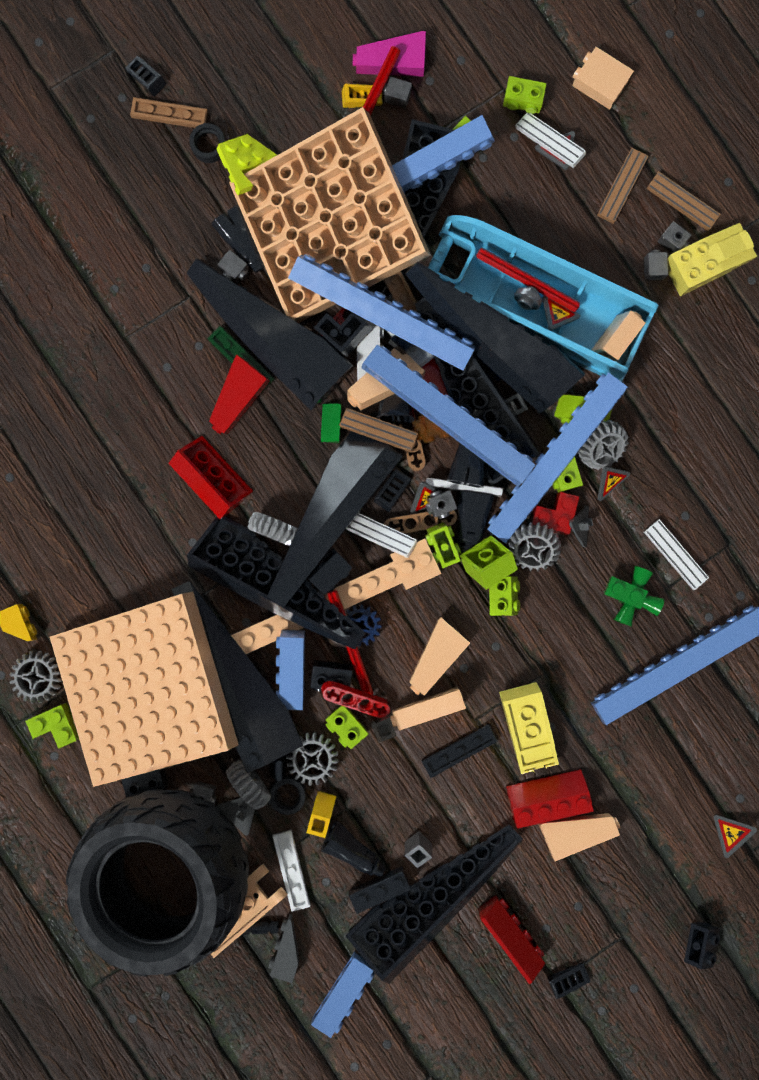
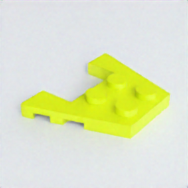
[217,134,277,195]

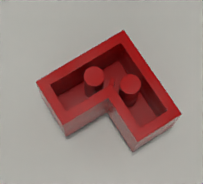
[530,492,579,535]

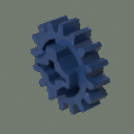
[346,605,382,646]

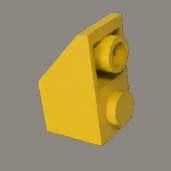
[0,604,37,641]
[306,791,336,838]

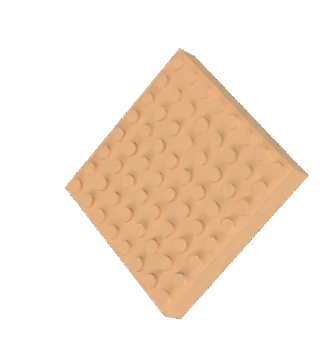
[229,107,431,323]
[50,592,239,787]

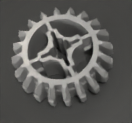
[578,419,629,470]
[247,512,298,546]
[508,522,561,572]
[9,651,62,703]
[286,732,339,786]
[226,759,271,810]

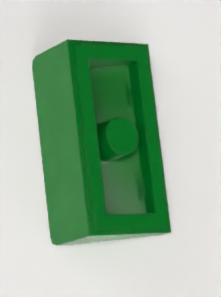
[321,404,342,443]

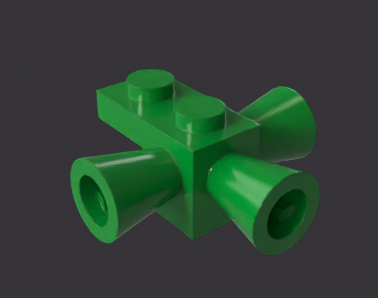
[604,566,664,627]

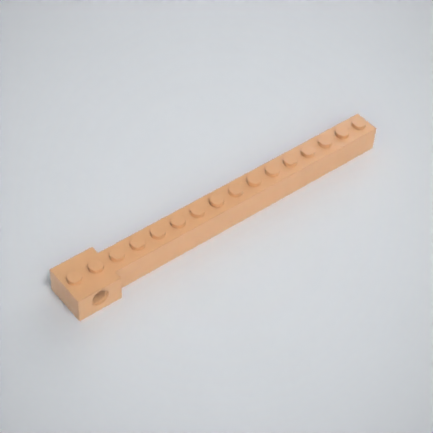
[231,539,441,654]

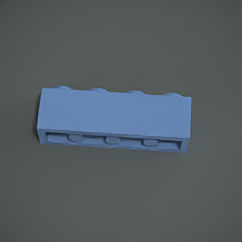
[276,630,305,710]
[311,952,375,1038]

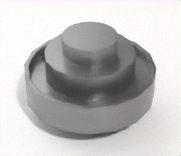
[514,286,542,310]

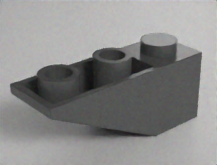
[268,914,299,983]

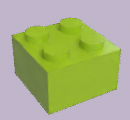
[460,535,518,590]

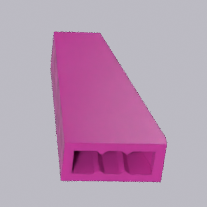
[353,31,426,77]

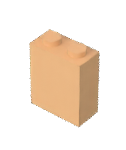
[572,47,634,110]
[592,311,646,361]

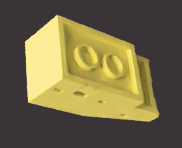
[668,223,757,296]
[499,682,559,774]

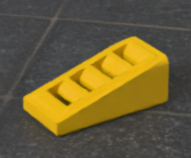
[342,84,382,108]

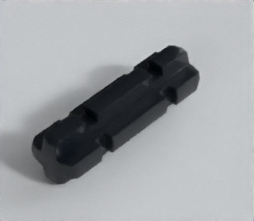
[242,921,279,935]

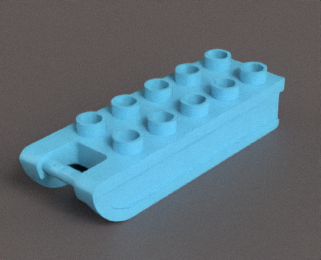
[427,215,659,382]

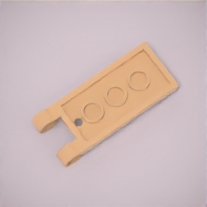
[211,864,288,958]

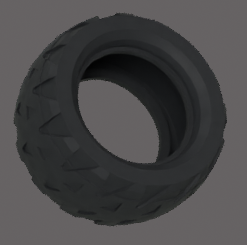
[66,789,249,977]

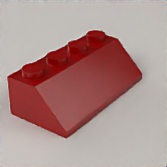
[168,436,253,519]
[506,769,594,829]
[478,895,545,984]

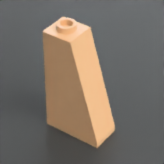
[347,348,425,410]
[409,617,470,695]
[390,687,466,730]
[539,813,621,861]

